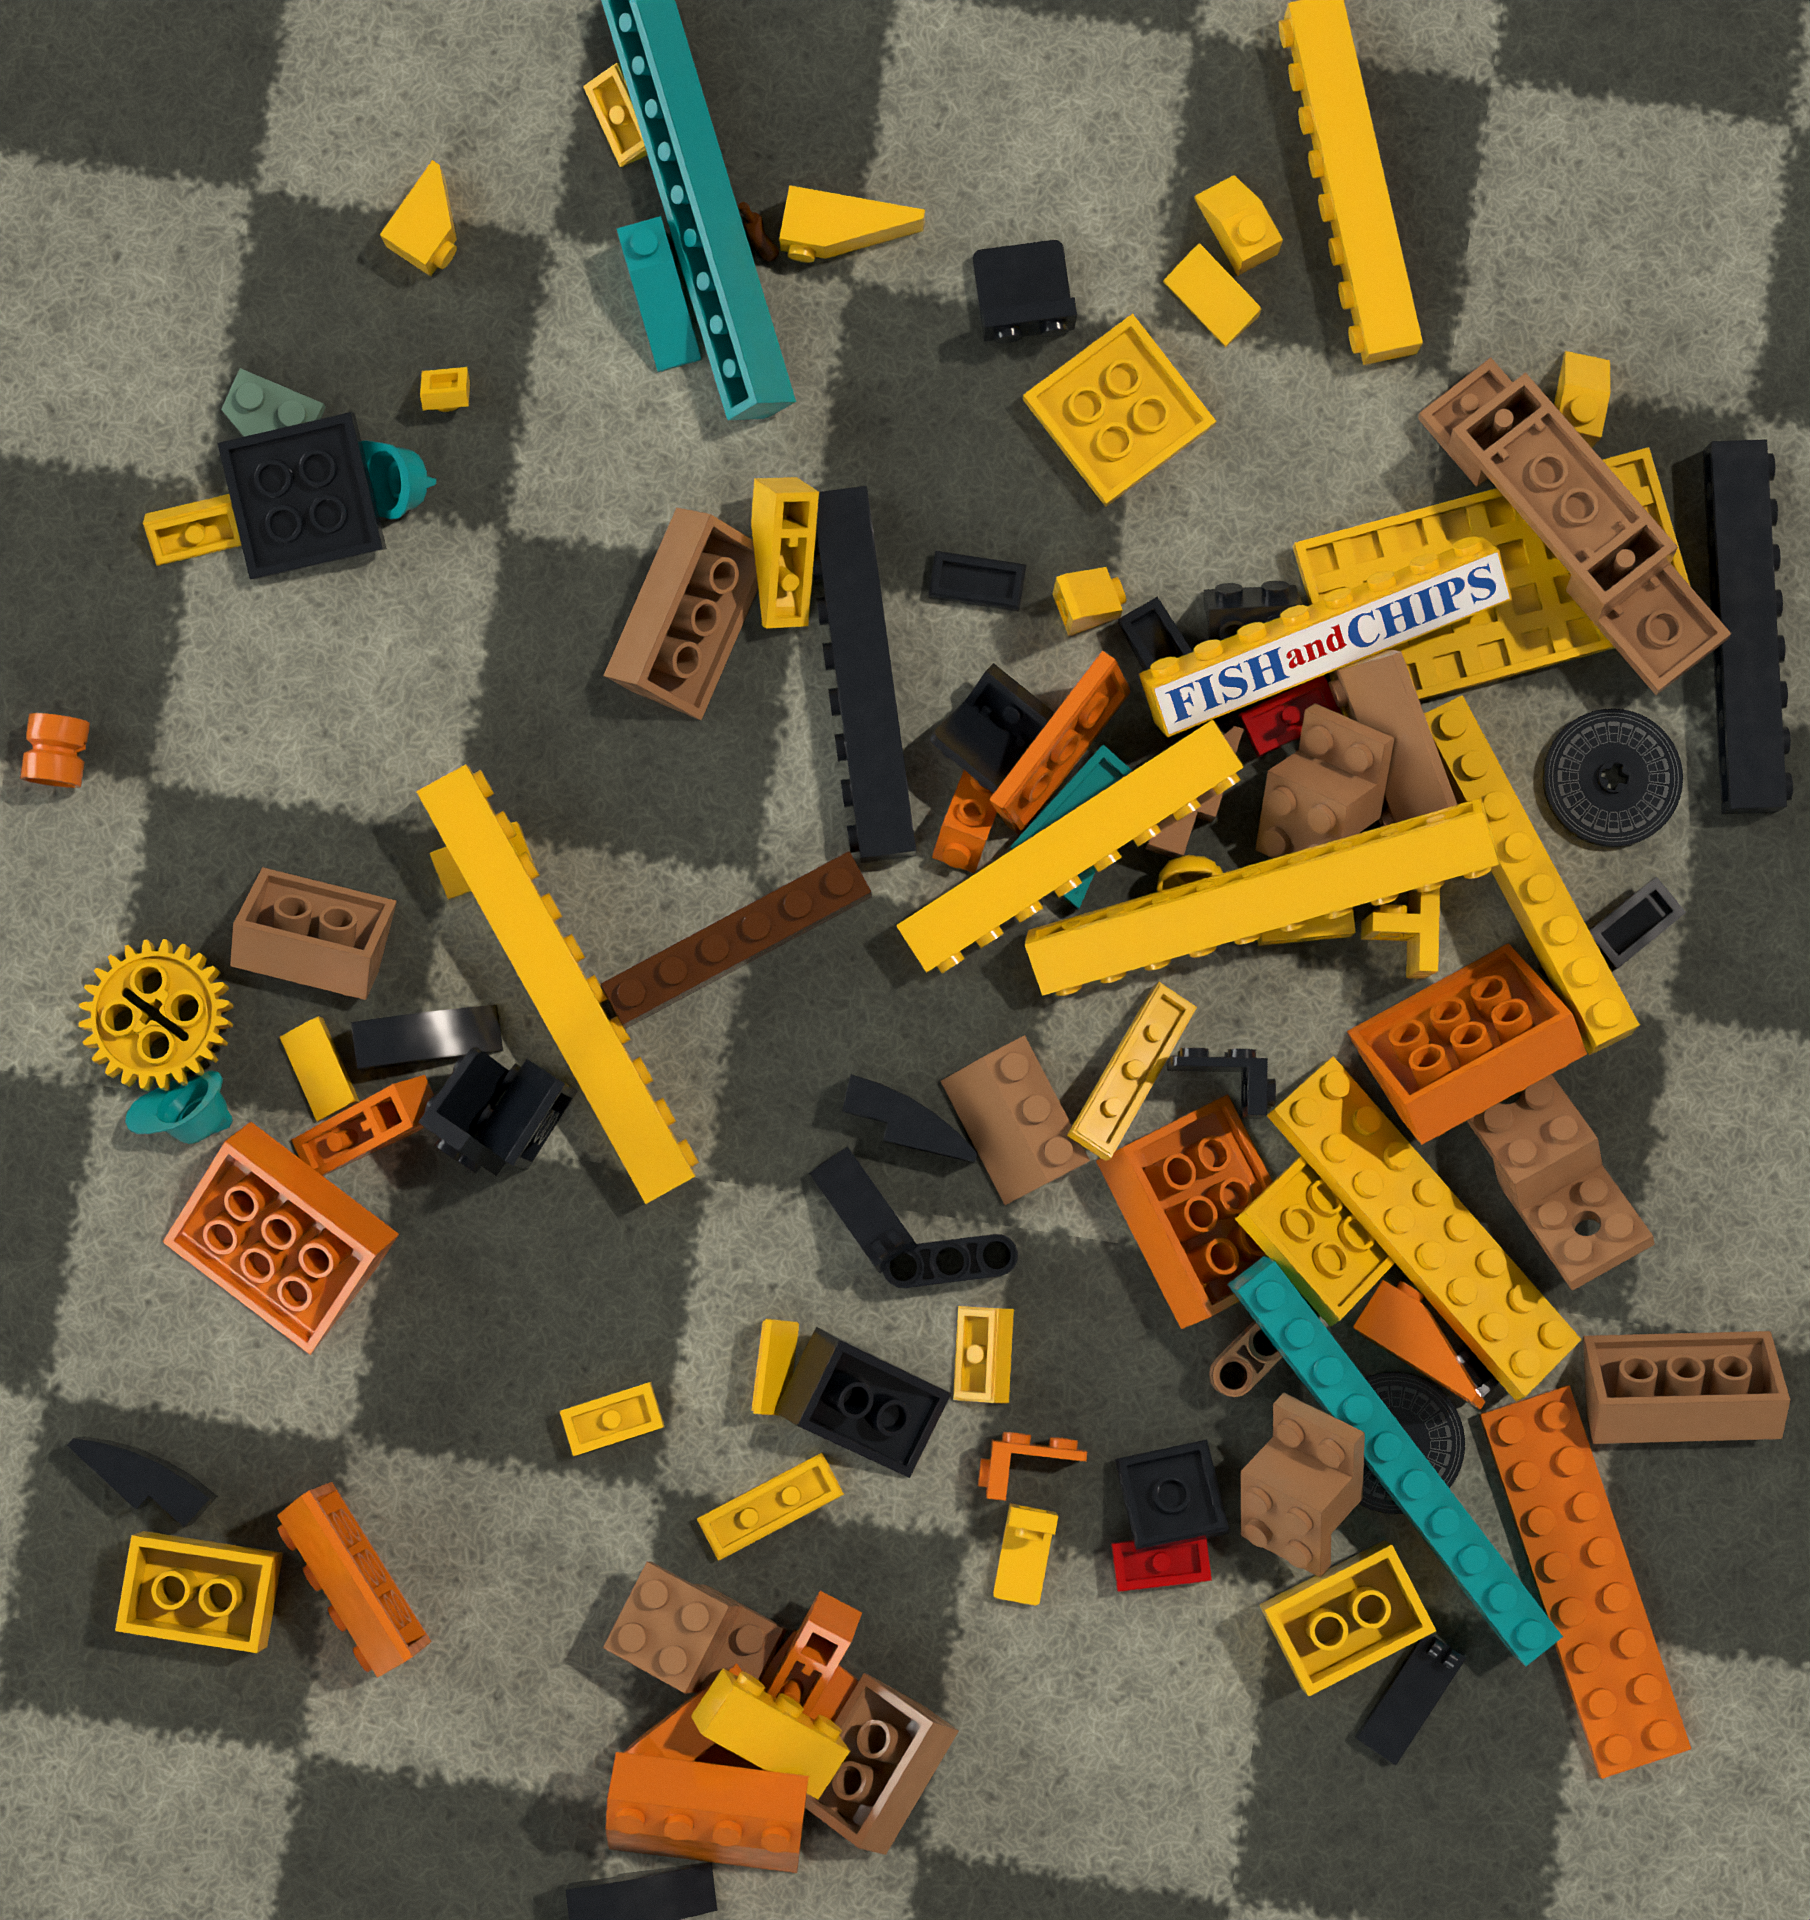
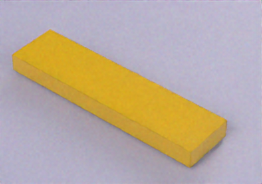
[1067,982,1197,1161]

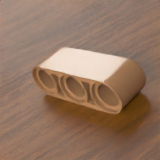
[1209,1287,1320,1397]

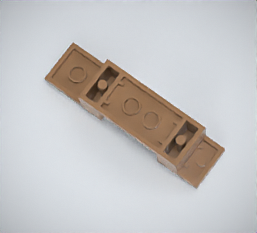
[1418,357,1731,695]

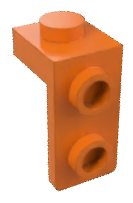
[932,770,997,873]
[978,1432,1087,1501]

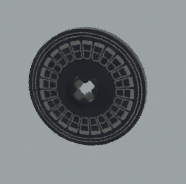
[1543,708,1683,847]
[1358,1372,1465,1514]

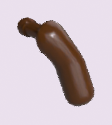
[738,202,779,262]

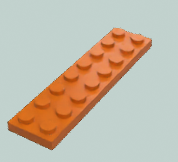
[1478,1385,1691,1779]

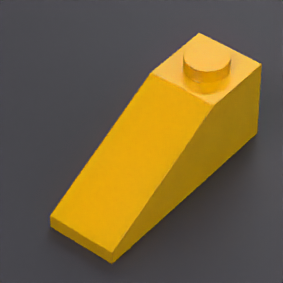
[779,185,925,263]
[751,477,819,628]

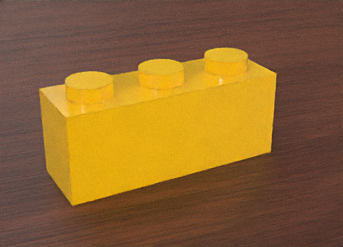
[691,1668,850,1800]

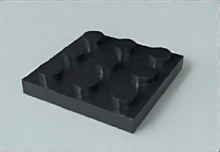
[217,412,387,579]

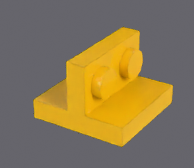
[1361,887,1440,979]

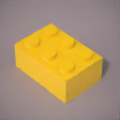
[115,1531,283,1653]
[1259,1540,1436,1697]

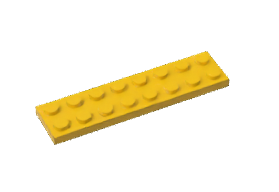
[1267,1056,1582,1402]

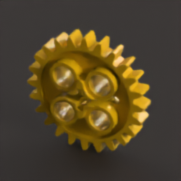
[78,939,233,1091]

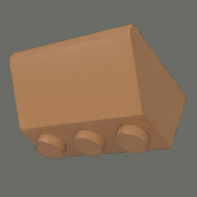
[230,867,397,1000]
[941,1035,1090,1205]
[805,1673,959,1855]

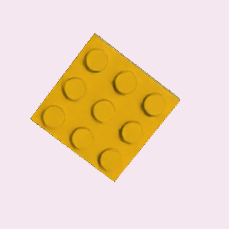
[1023,313,1217,507]
[1235,1155,1395,1327]

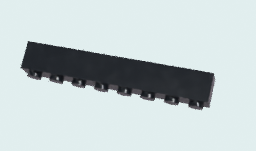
[1702,439,1793,814]
[813,486,916,863]

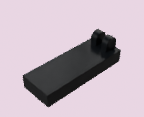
[809,1146,918,1274]
[1355,1634,1466,1765]

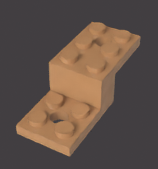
[1466,1074,1655,1291]

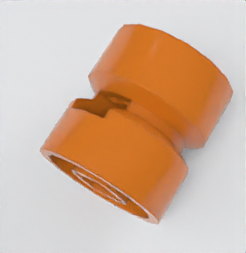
[20,713,90,788]

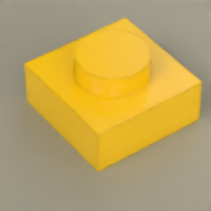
[420,367,470,412]

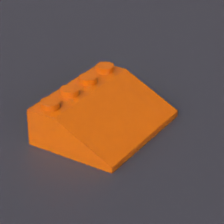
[1347,943,1587,1145]
[1096,1094,1273,1329]
[163,1122,399,1355]
[277,1482,432,1678]
[605,1752,809,1873]

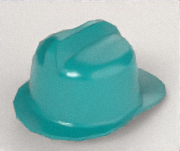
[362,440,436,519]
[125,1071,233,1144]

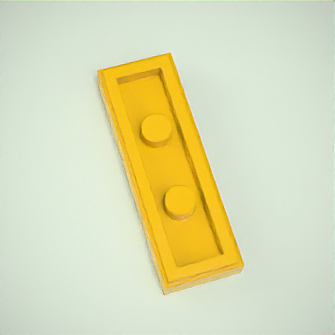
[697,1452,844,1561]

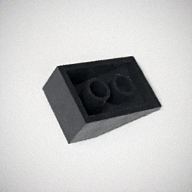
[476,1059,578,1170]
[774,1327,952,1478]

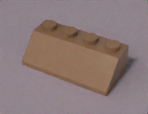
[603,507,758,720]
[1329,649,1457,827]
[1583,1331,1790,1444]

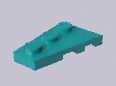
[1009,745,1133,911]

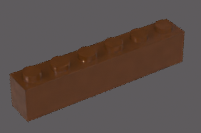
[601,851,872,1029]

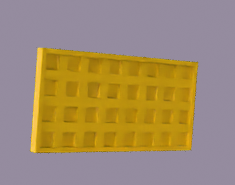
[1293,447,1690,718]

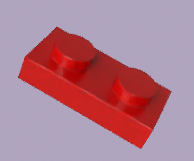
[1238,675,1343,757]
[1111,1539,1212,1592]

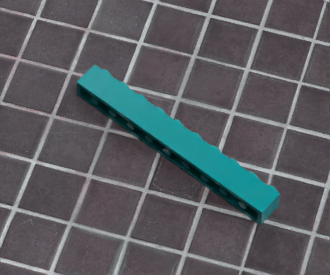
[601,0,796,420]
[1227,1255,1563,1666]

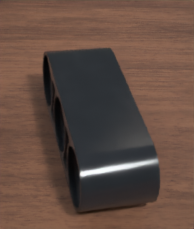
[883,1234,1018,1288]

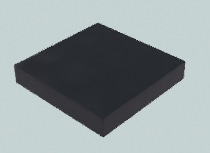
[1115,1439,1229,1554]

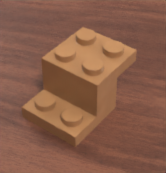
[1255,703,1394,858]
[1241,1393,1365,1577]
[603,1561,787,1693]

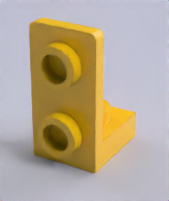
[993,1503,1058,1606]

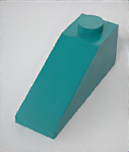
[617,216,702,372]

